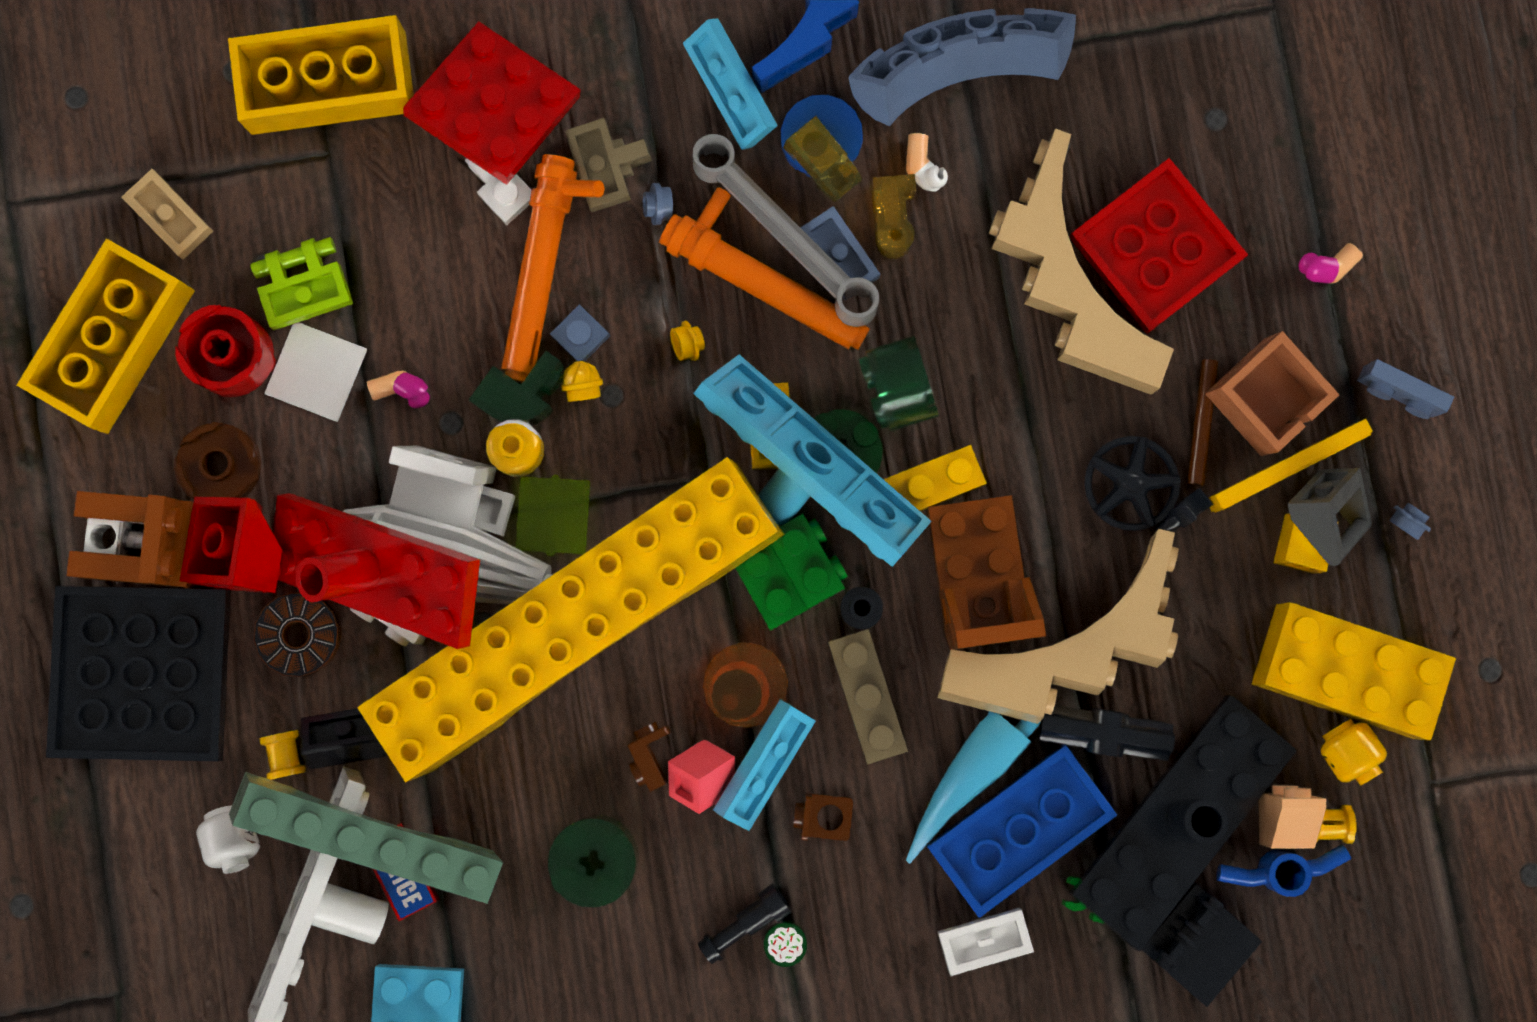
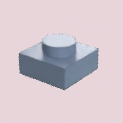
[550,304,610,362]

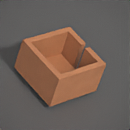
[1205,331,1340,456]

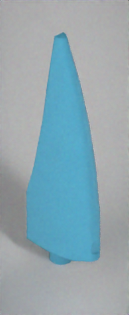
[906,711,1041,864]

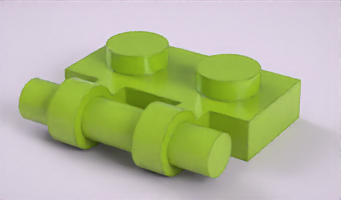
[250,237,353,330]

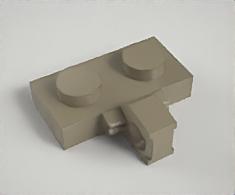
[565,118,652,212]

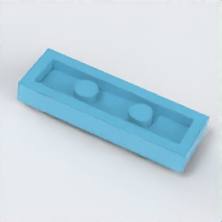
[682,18,778,150]
[713,699,816,831]

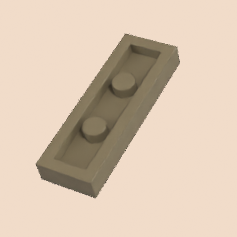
[828,629,908,765]

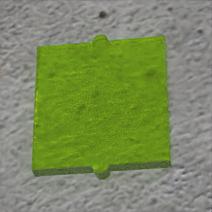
[516,474,591,557]

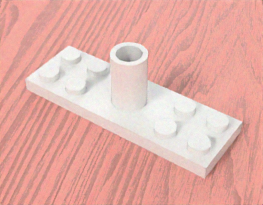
[248,766,389,1022]

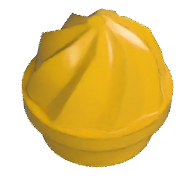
[561,361,603,402]

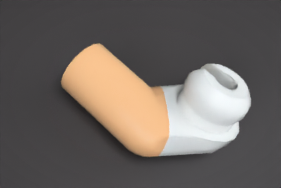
[906,133,948,191]

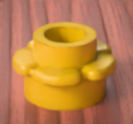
[670,320,705,361]

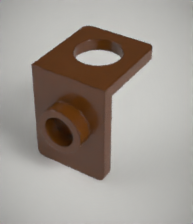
[793,793,853,841]

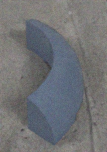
[849,8,1076,126]

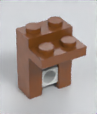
[66,491,200,589]

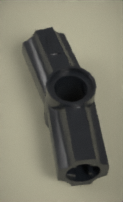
[1039,705,1175,761]

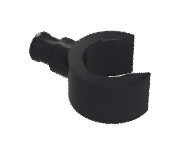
[1155,488,1214,532]

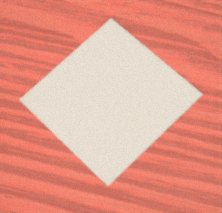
[264,322,367,422]

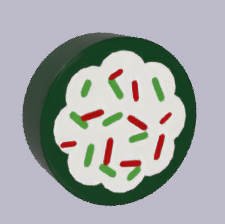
[764,921,807,967]

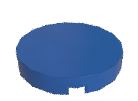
[781,95,863,178]

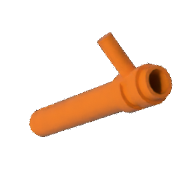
[501,154,605,383]
[659,188,870,350]

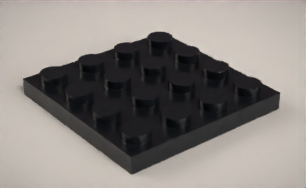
[46,586,231,762]

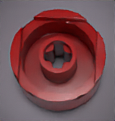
[175,305,276,397]

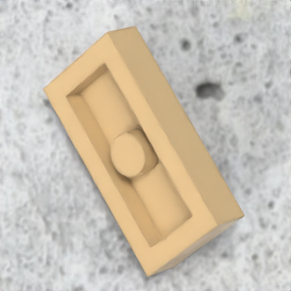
[122,169,213,260]

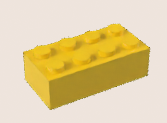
[228,15,414,135]
[16,238,195,434]
[1251,602,1456,741]

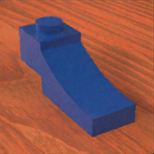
[752,0,859,93]

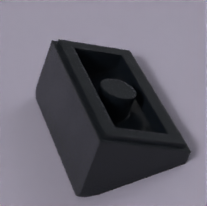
[301,708,388,769]

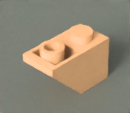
[1258,785,1326,849]

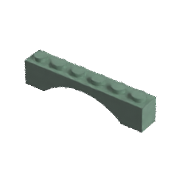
[229,772,503,904]

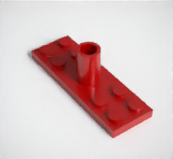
[274,493,480,649]

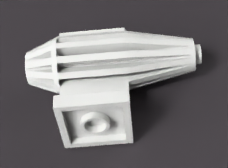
[343,445,552,604]

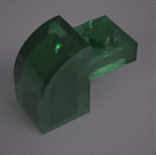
[469,351,564,426]

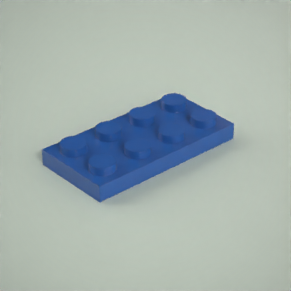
[927,744,1117,918]

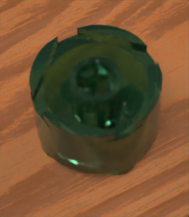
[858,335,940,432]
[548,815,639,908]

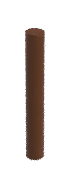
[1187,359,1219,486]

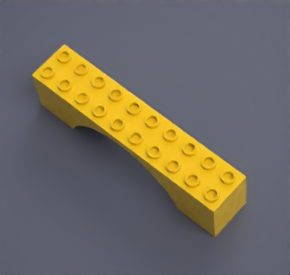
[357,457,785,783]

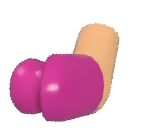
[1298,243,1363,284]
[367,371,430,409]

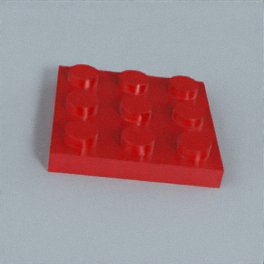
[403,21,581,185]
[1069,158,1248,334]

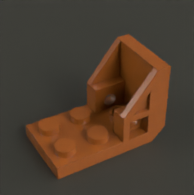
[927,495,1046,650]

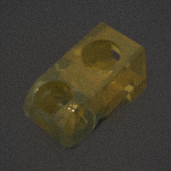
[783,116,862,202]
[871,174,916,259]

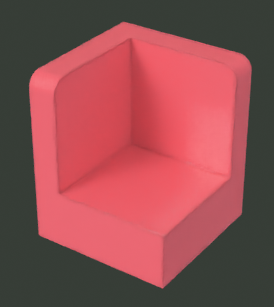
[668,740,735,814]

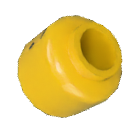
[1320,719,1387,786]

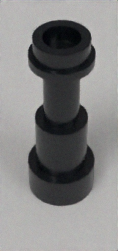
[698,883,792,964]

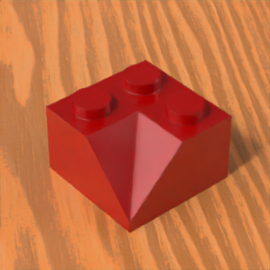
[179,497,283,593]

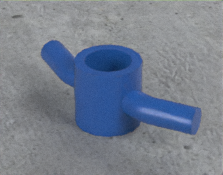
[1216,844,1351,897]

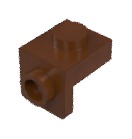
[627,721,671,792]

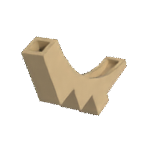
[989,129,1174,395]
[937,529,1179,724]

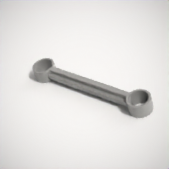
[693,134,879,327]

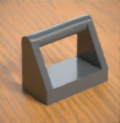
[1288,468,1372,566]

